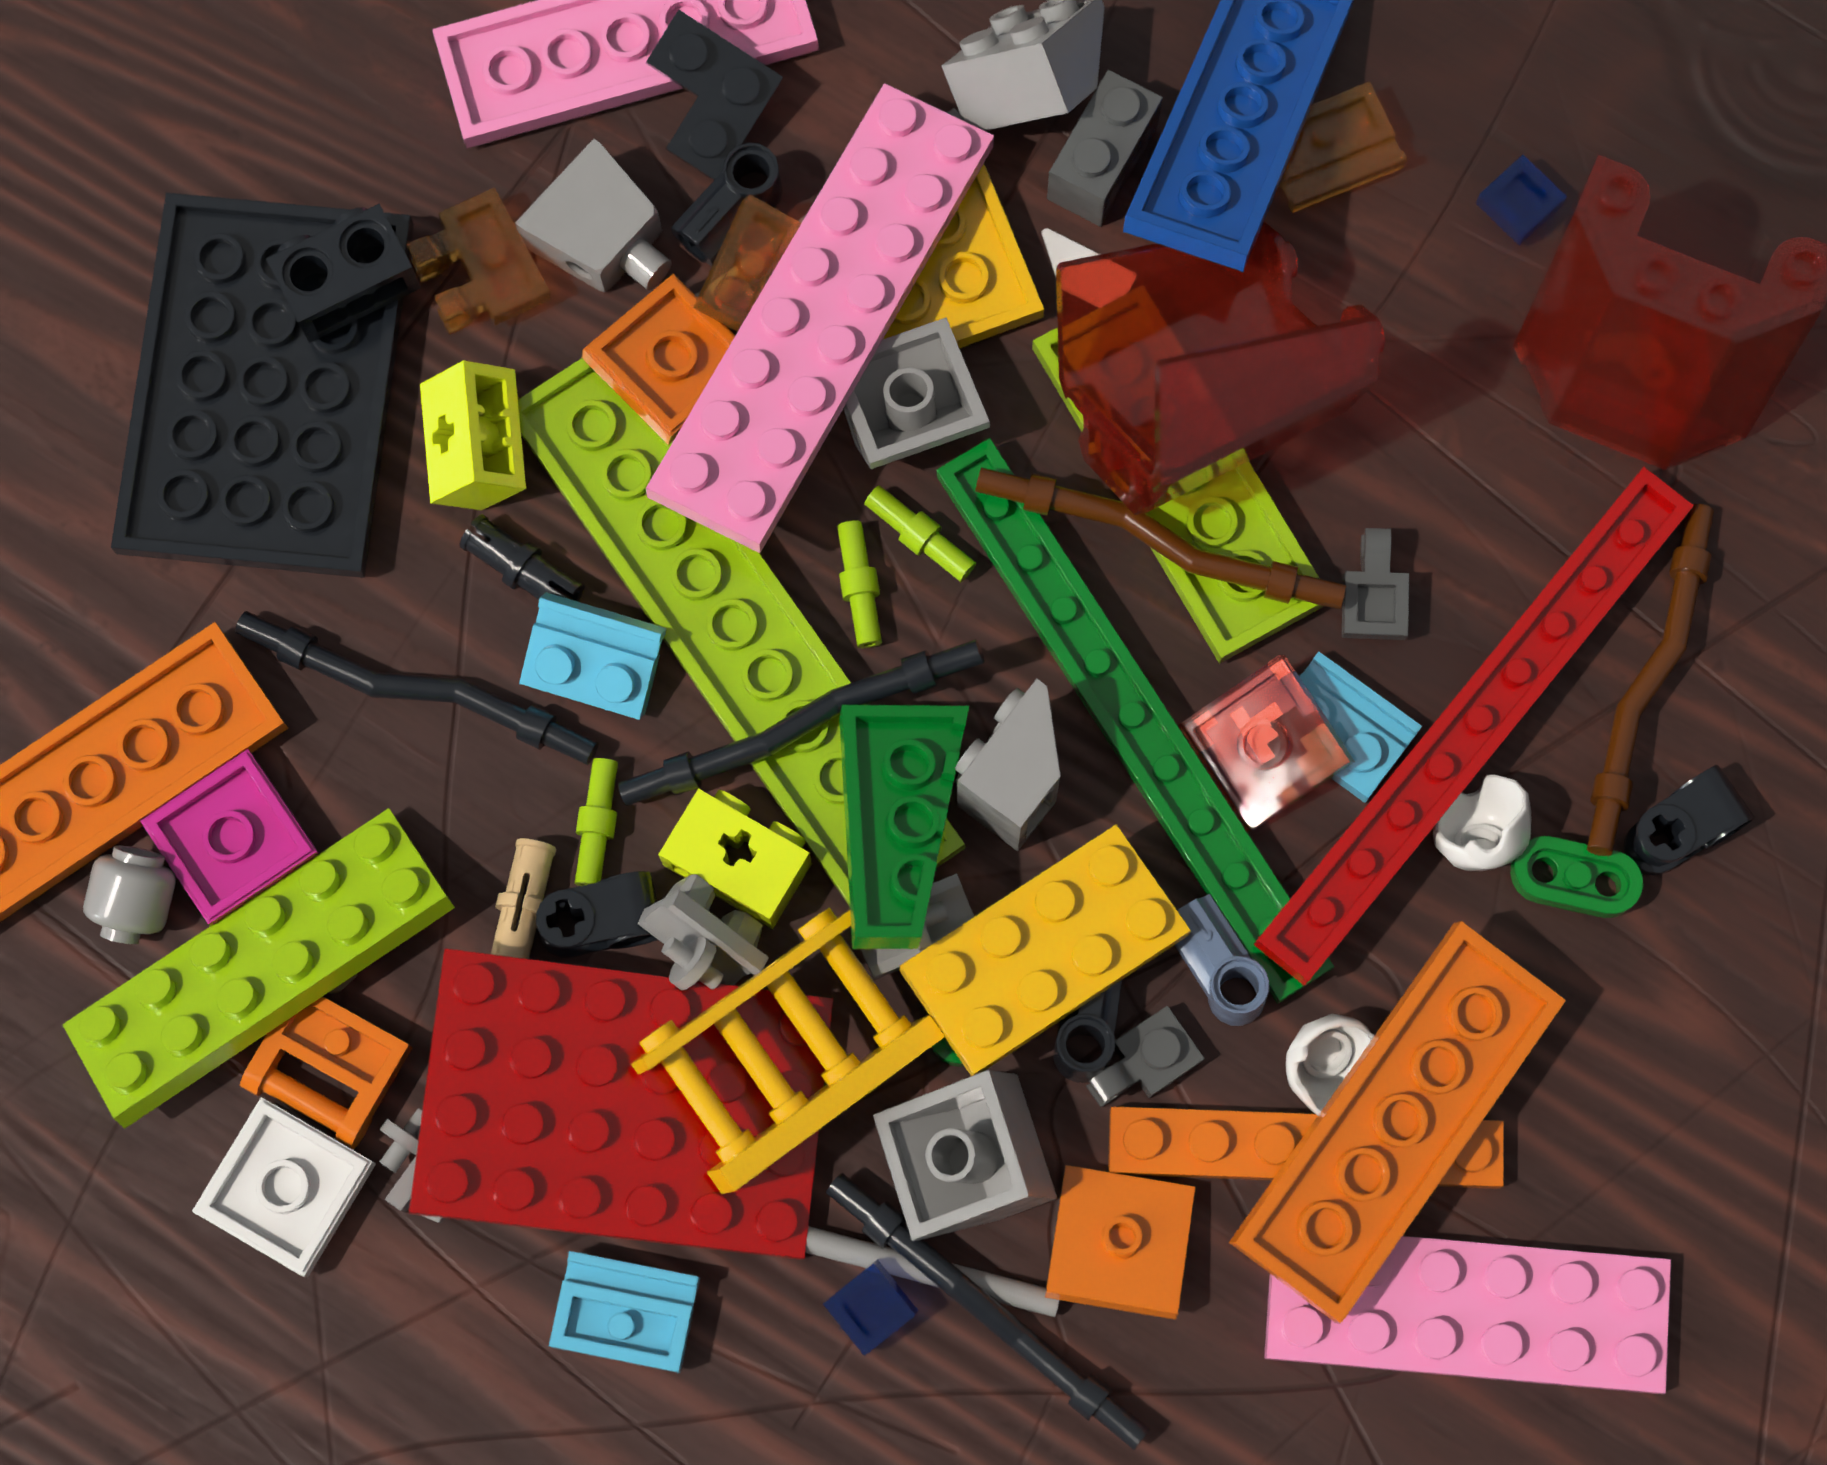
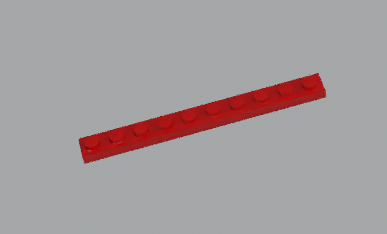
[1253,467,1694,986]

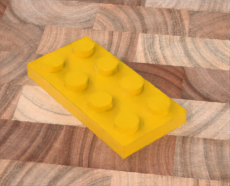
[899,825,1191,1076]

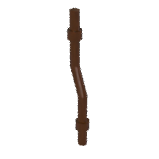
[975,467,1346,610]
[1587,504,1714,856]

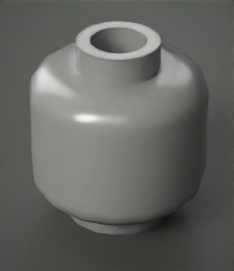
[83,845,176,944]

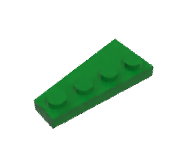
[839,705,969,949]

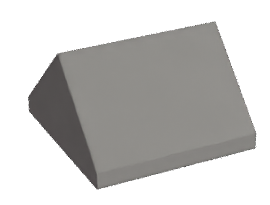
[844,318,990,469]

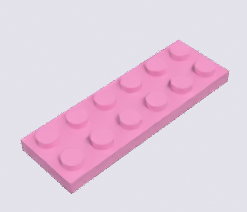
[432,0,819,148]
[1264,1236,1671,1394]

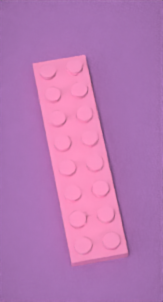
[646,83,994,553]

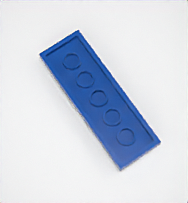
[1123,0,1354,272]

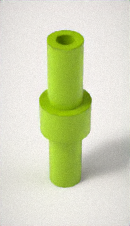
[864,485,976,582]
[837,521,882,648]
[575,758,618,886]

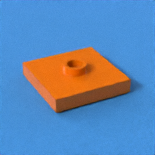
[582,274,736,445]
[1045,1165,1195,1320]

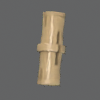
[491,838,556,959]

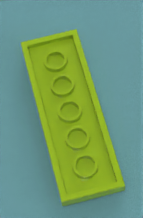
[1032,283,1324,664]
[62,808,455,1129]

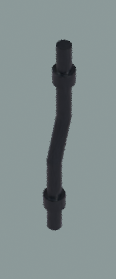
[235,611,599,765]
[618,639,985,806]
[826,1173,1151,1450]

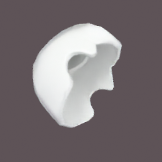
[1432,774,1532,871]
[1286,1014,1375,1116]

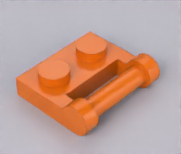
[240,997,413,1149]

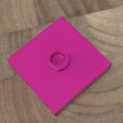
[140,749,319,926]

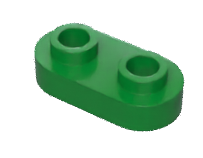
[1510,836,1643,918]

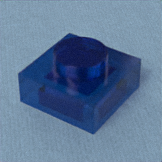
[1476,155,1567,245]
[823,1259,919,1356]

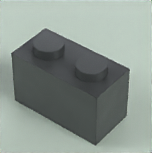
[1047,70,1163,227]

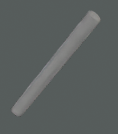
[805,1226,1059,1317]

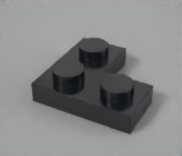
[646,9,783,181]

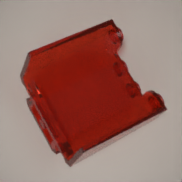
[1513,154,1827,470]
[1056,222,1385,515]

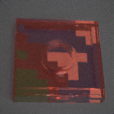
[1178,655,1355,833]

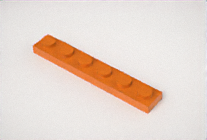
[1108,1107,1503,1189]

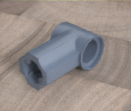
[1174,894,1269,1026]

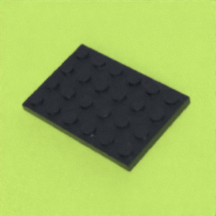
[111,193,414,578]

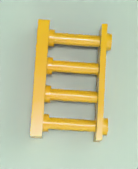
[631,907,945,1194]

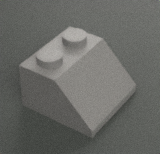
[873,1070,1057,1241]

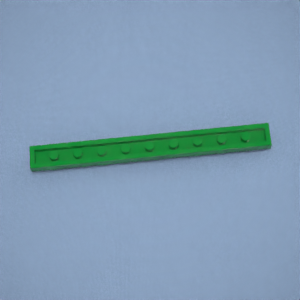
[936,438,1334,1004]

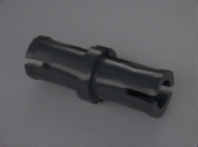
[459,514,585,602]

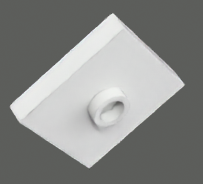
[192,1097,376,1278]

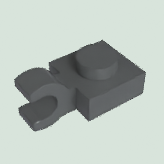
[1342,528,1409,640]
[1086,1006,1205,1108]

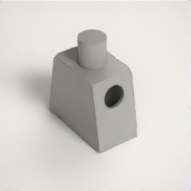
[515,139,672,292]

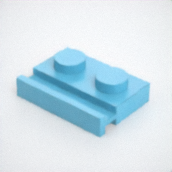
[519,592,667,720]
[1272,651,1422,803]
[549,1251,700,1373]

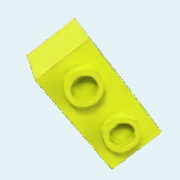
[420,360,526,510]
[658,788,812,929]

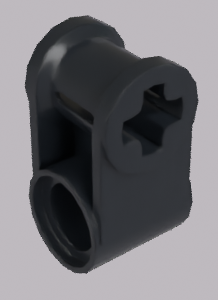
[1624,765,1755,875]
[536,871,658,958]

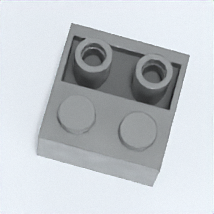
[942,0,1104,130]
[955,679,1060,851]

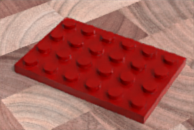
[408,948,833,1260]

